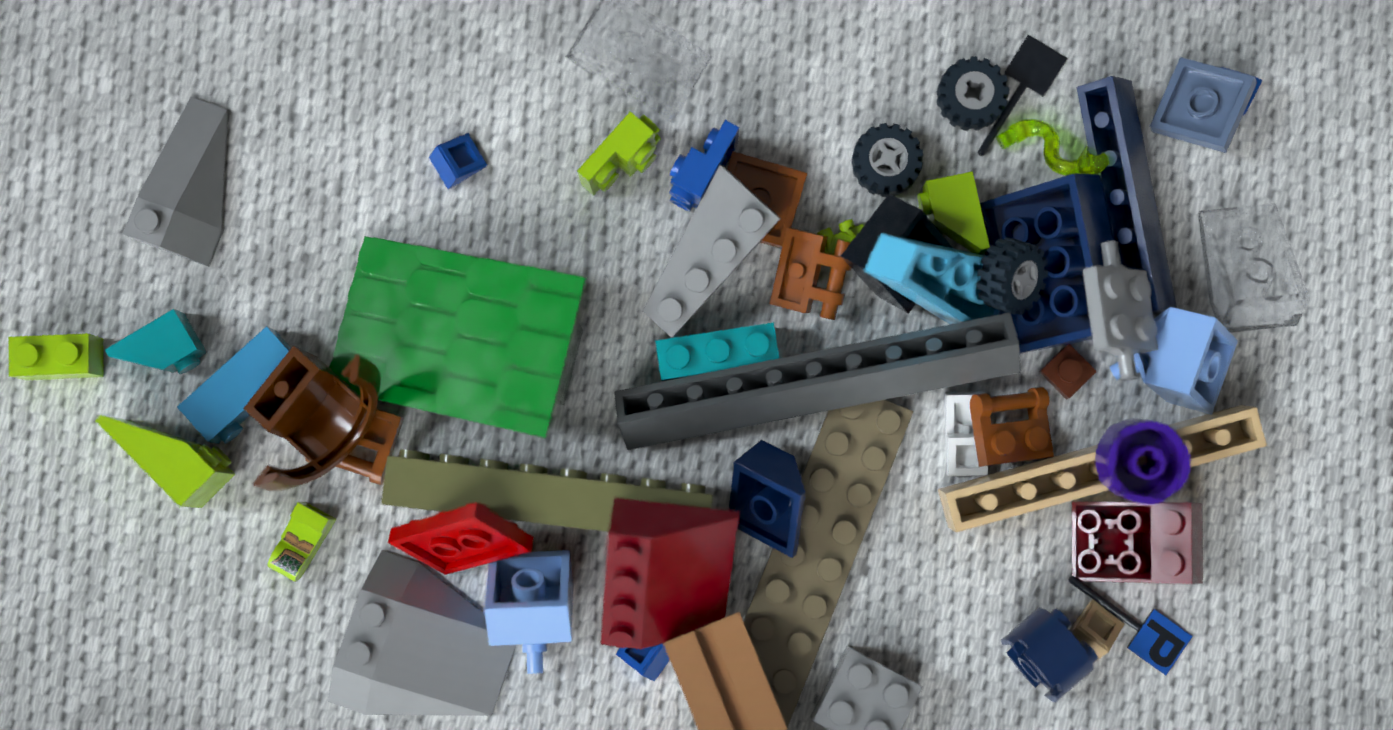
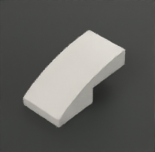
[944,391,988,476]

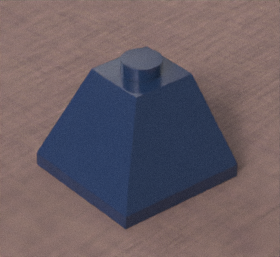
[729,440,806,558]

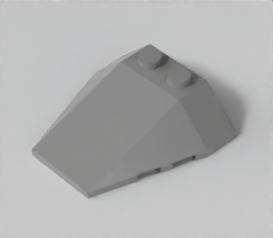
[328,550,516,716]

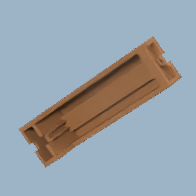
[663,612,788,730]

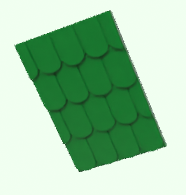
[329,236,587,439]

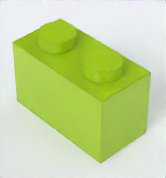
[8,333,104,380]

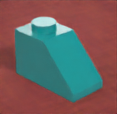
[105,309,207,374]

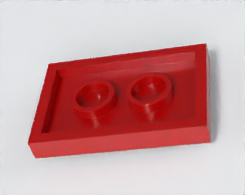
[388,502,534,575]

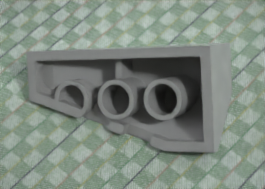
[123,96,229,267]

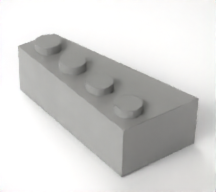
[643,165,781,338]

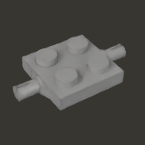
[1083,241,1158,380]

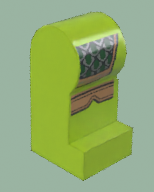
[267,502,337,582]

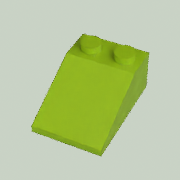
[95,415,236,508]

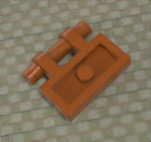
[769,227,851,320]

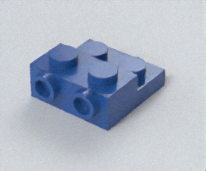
[669,120,739,211]

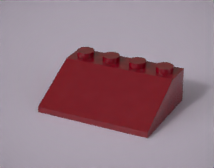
[601,497,739,649]

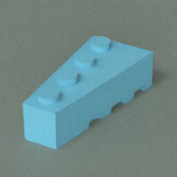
[864,233,1000,324]

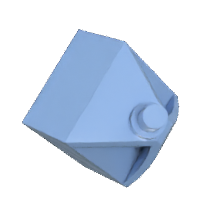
[1110,307,1238,415]
[484,550,574,674]

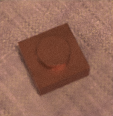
[1039,344,1097,400]

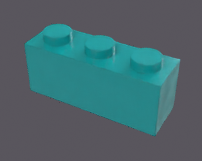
[655,322,779,382]

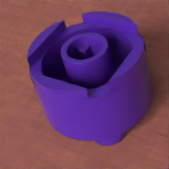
[1095,418,1191,505]

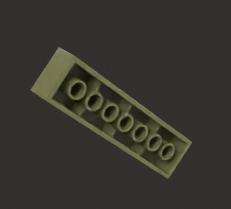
[381,449,713,532]

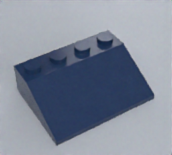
[980,173,1113,354]

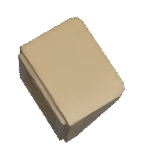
[1069,599,1124,661]

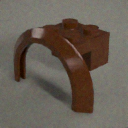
[243,346,381,491]

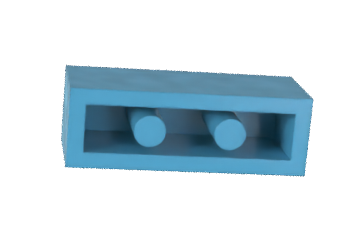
[177,326,291,444]

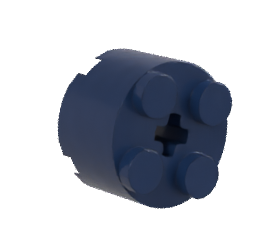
[1001,608,1098,702]

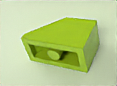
[918,171,990,254]

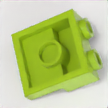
[577,111,661,196]

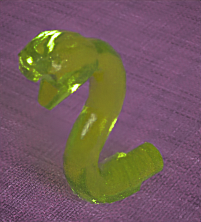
[996,119,1110,176]

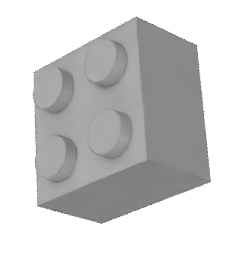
[810,646,923,730]

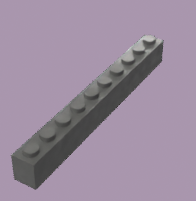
[614,313,1021,450]

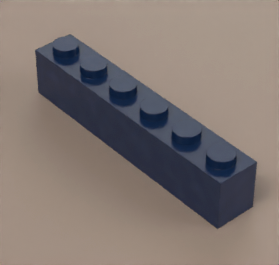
[1076,76,1177,315]

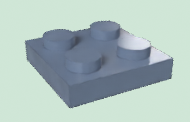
[1150,57,1257,153]

